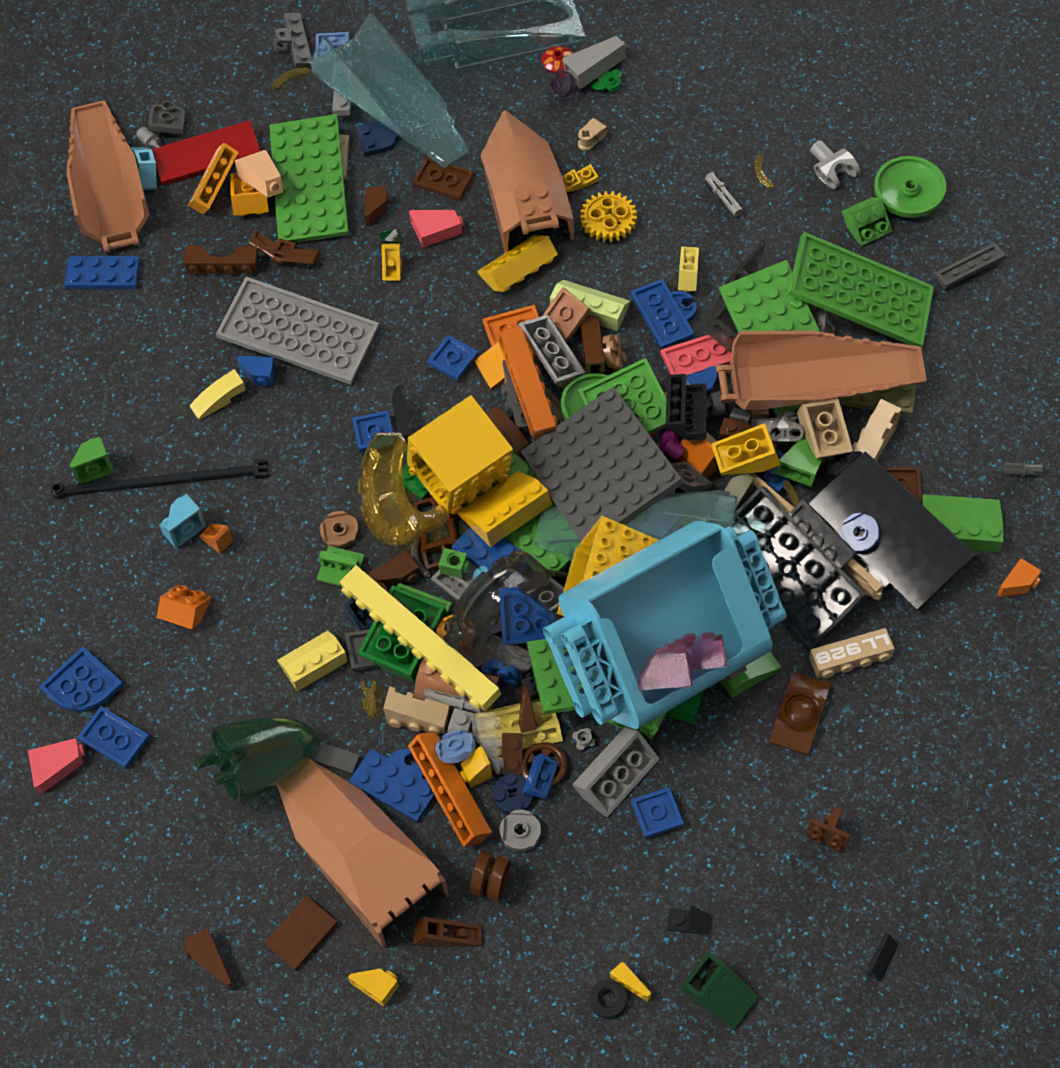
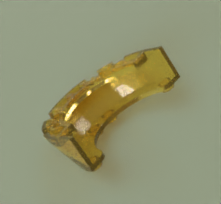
[358,432,450,545]

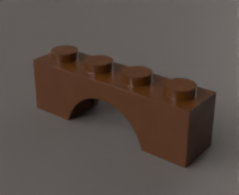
[184,246,259,274]

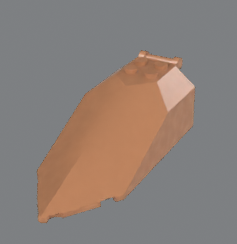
[481,110,574,253]

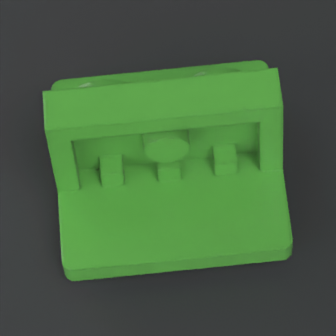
[317,546,365,587]

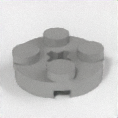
[500,810,541,852]

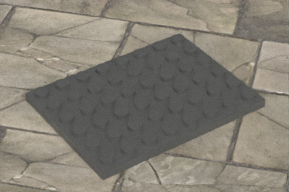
[521,386,684,542]

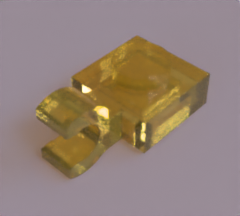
[361,680,377,717]

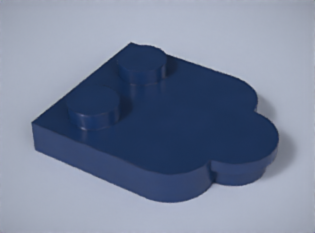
[355,120,401,157]

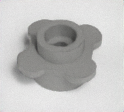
[572,728,595,750]

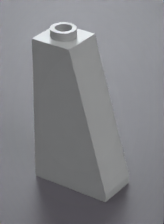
[562,36,627,89]

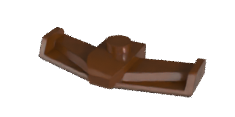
[248,230,321,265]

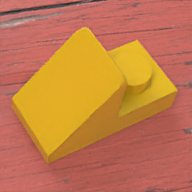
[382,244,402,281]

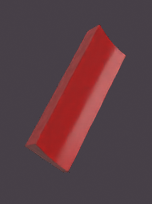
[152,120,260,186]

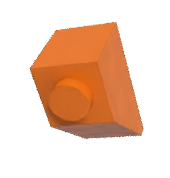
[997,558,1041,597]

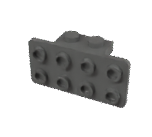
[501,355,548,428]

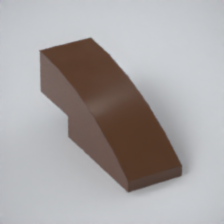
[486,406,530,460]

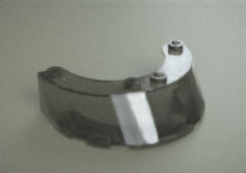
[443,551,552,668]

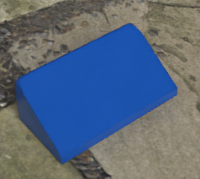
[523,754,559,799]

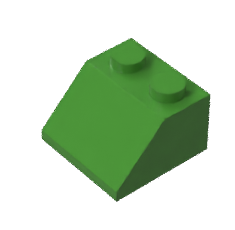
[70,437,115,484]

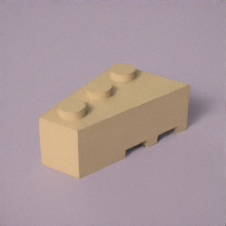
[852,399,901,461]
[383,686,451,735]

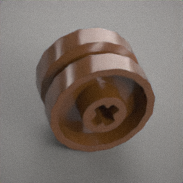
[470,850,511,902]

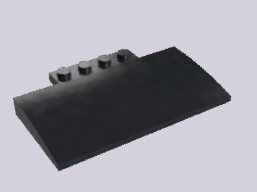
[809,451,976,611]
[722,486,870,650]

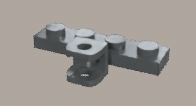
[273,13,312,68]

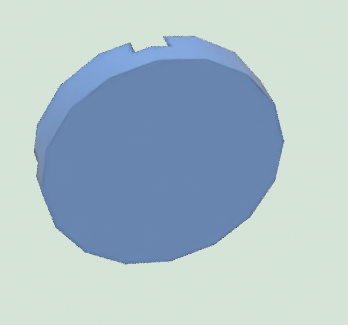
[435,730,476,764]

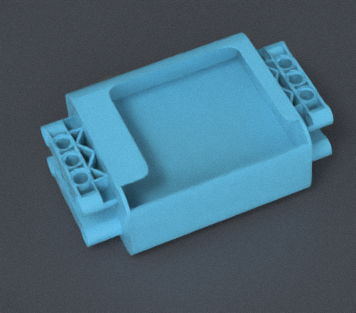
[543,521,786,729]

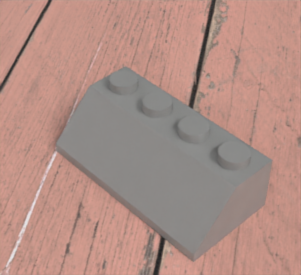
[518,315,585,389]
[572,727,659,817]

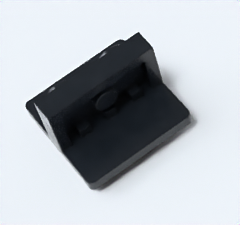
[817,451,863,484]

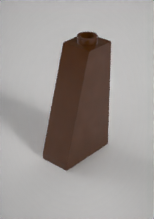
[580,316,605,374]

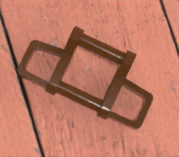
[414,497,458,571]

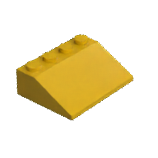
[457,471,552,547]

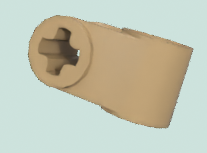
[578,118,608,151]

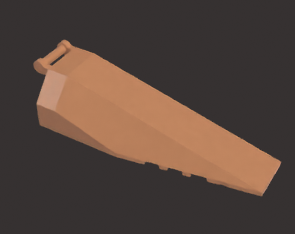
[67,100,150,253]
[716,331,927,410]

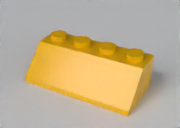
[477,235,558,292]

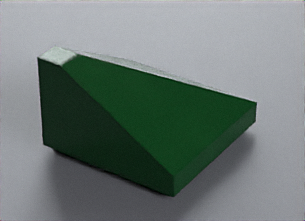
[379,229,401,244]

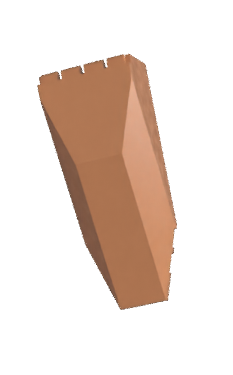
[276,758,449,948]

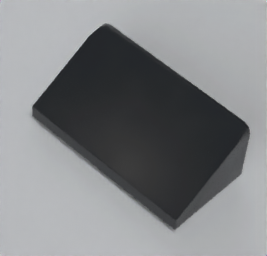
[866,932,898,982]

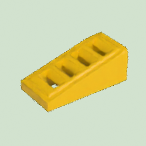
[610,962,651,1002]

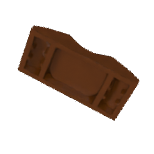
[769,672,831,756]

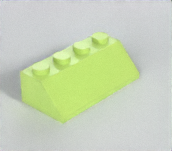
[550,280,631,331]

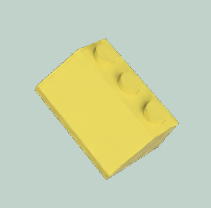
[277,630,348,692]

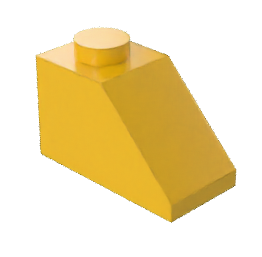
[459,746,492,788]
[348,969,399,1007]

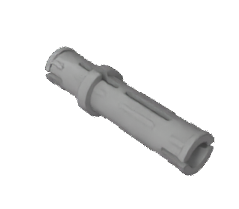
[705,172,743,217]
[423,687,483,714]

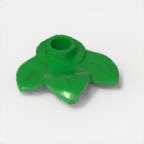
[590,69,622,92]

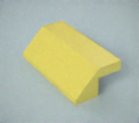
[474,699,563,758]

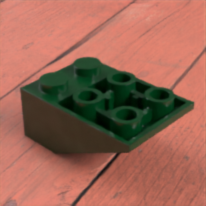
[682,951,759,1031]

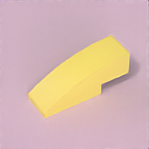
[190,369,246,420]

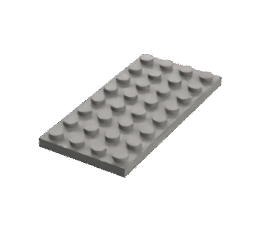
[216,277,379,385]

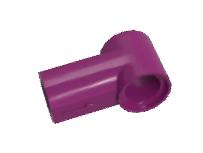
[659,427,684,460]

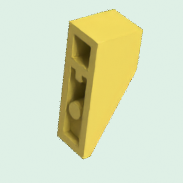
[678,247,699,292]

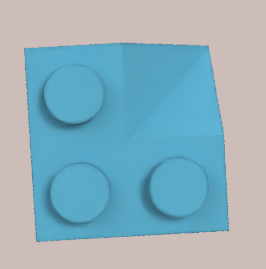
[159,494,207,549]

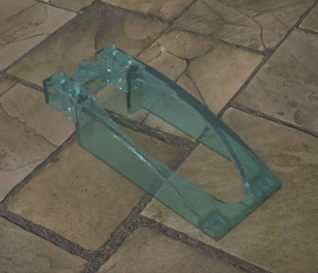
[405,0,586,69]

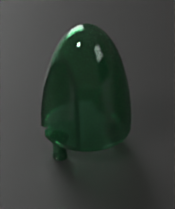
[194,717,317,804]

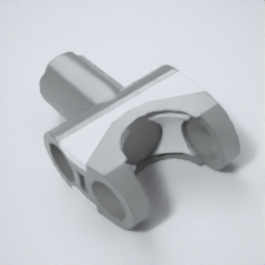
[810,140,860,189]
[751,412,805,441]

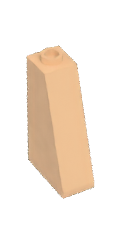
[235,150,283,197]

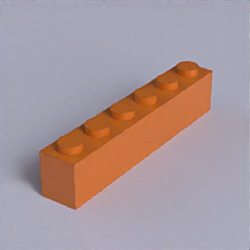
[498,326,557,439]
[408,732,492,847]

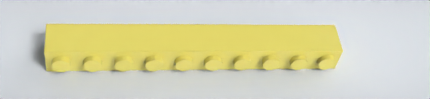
[340,565,501,712]

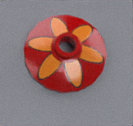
[541,46,573,73]

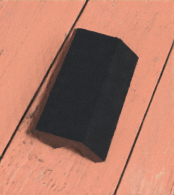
[666,374,707,440]

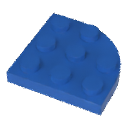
[39,647,124,711]

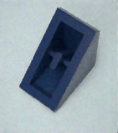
[342,597,374,631]

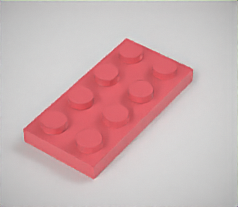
[660,328,734,377]

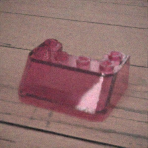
[637,631,728,690]

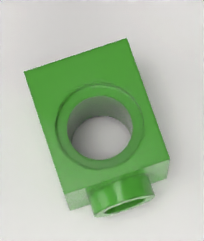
[439,548,470,579]

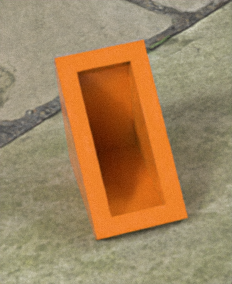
[199,523,233,554]

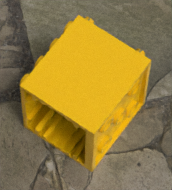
[407,395,513,516]
[557,516,659,616]

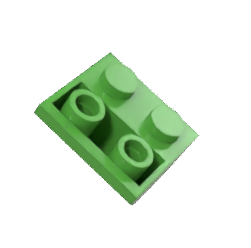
[842,197,892,246]

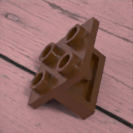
[807,807,851,851]

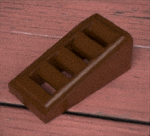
[519,686,537,733]

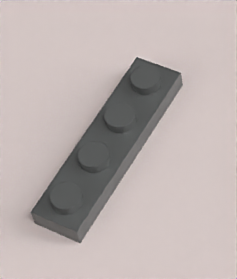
[934,243,1005,289]

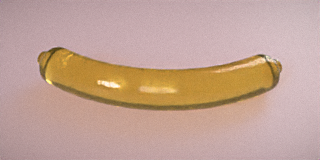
[273,68,310,89]
[755,153,774,188]
[783,480,800,507]

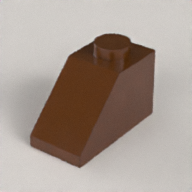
[365,186,391,226]

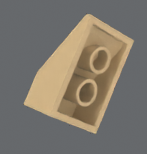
[797,398,853,459]

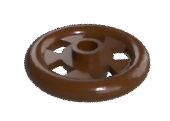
[521,742,568,787]

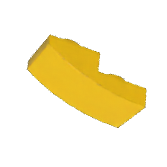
[562,164,600,192]

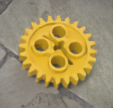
[580,191,637,242]

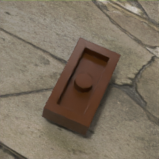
[501,733,523,774]

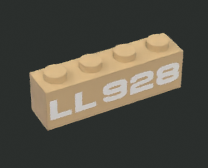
[809,628,894,678]

